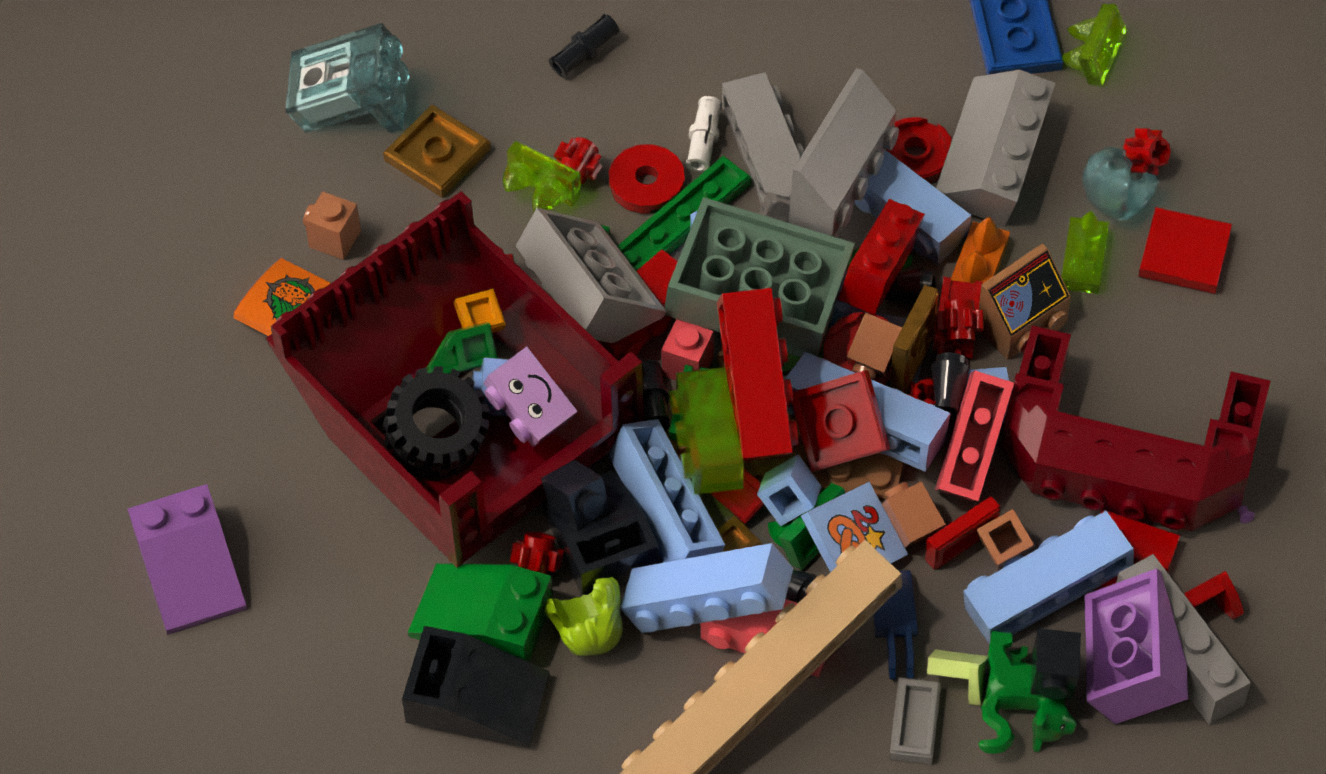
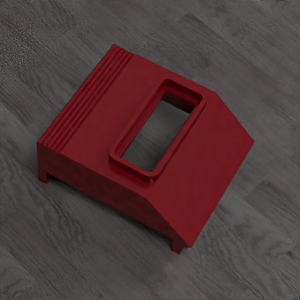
[265,191,644,567]

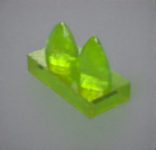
[1062,4,1127,85]
[503,141,580,212]
[1061,210,1109,294]

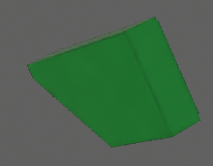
[426,322,498,374]

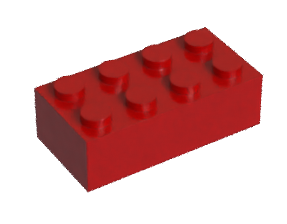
[717,288,798,463]

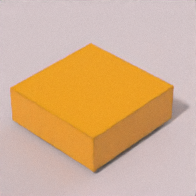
[454,289,506,333]

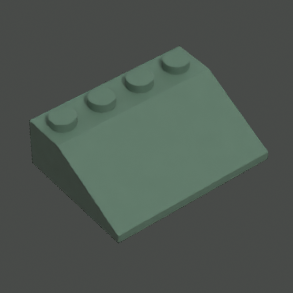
[664,197,855,357]

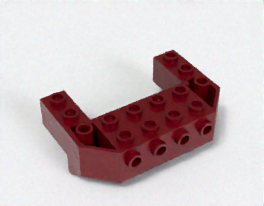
[1001,325,1271,531]

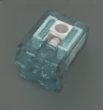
[285,23,409,133]

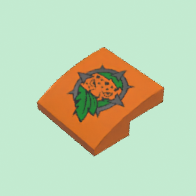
[233,258,331,336]

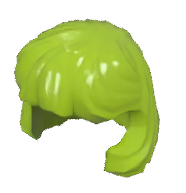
[544,577,623,656]

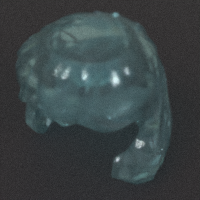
[1082,146,1160,220]

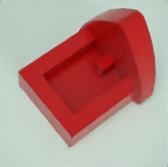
[1183,571,1244,620]

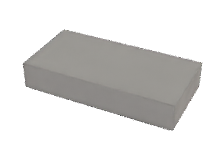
[889,678,941,765]

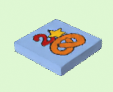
[801,482,908,572]

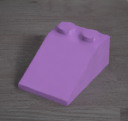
[128,484,247,635]
[1085,568,1188,724]

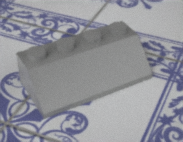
[788,68,899,237]
[936,69,1055,226]
[516,208,667,343]

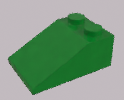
[407,563,553,662]

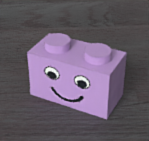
[483,347,577,448]

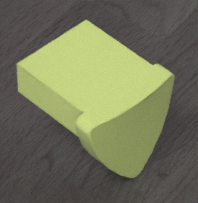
[927,649,987,706]

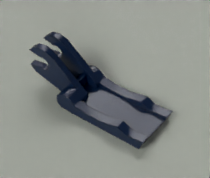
[873,570,917,679]

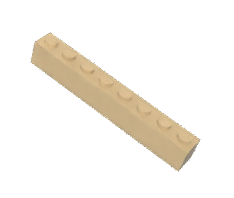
[620,540,902,774]

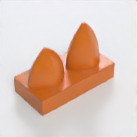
[951,217,1010,283]

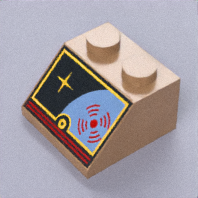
[979,243,1071,360]

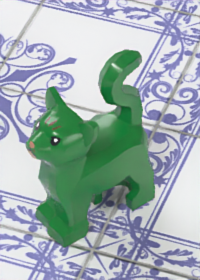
[978,631,1076,755]

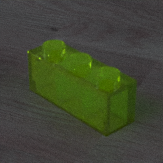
[669,367,743,494]

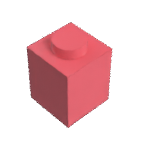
[661,319,714,387]

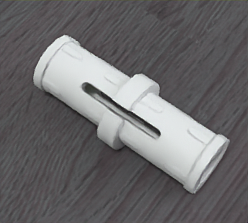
[685,96,723,173]

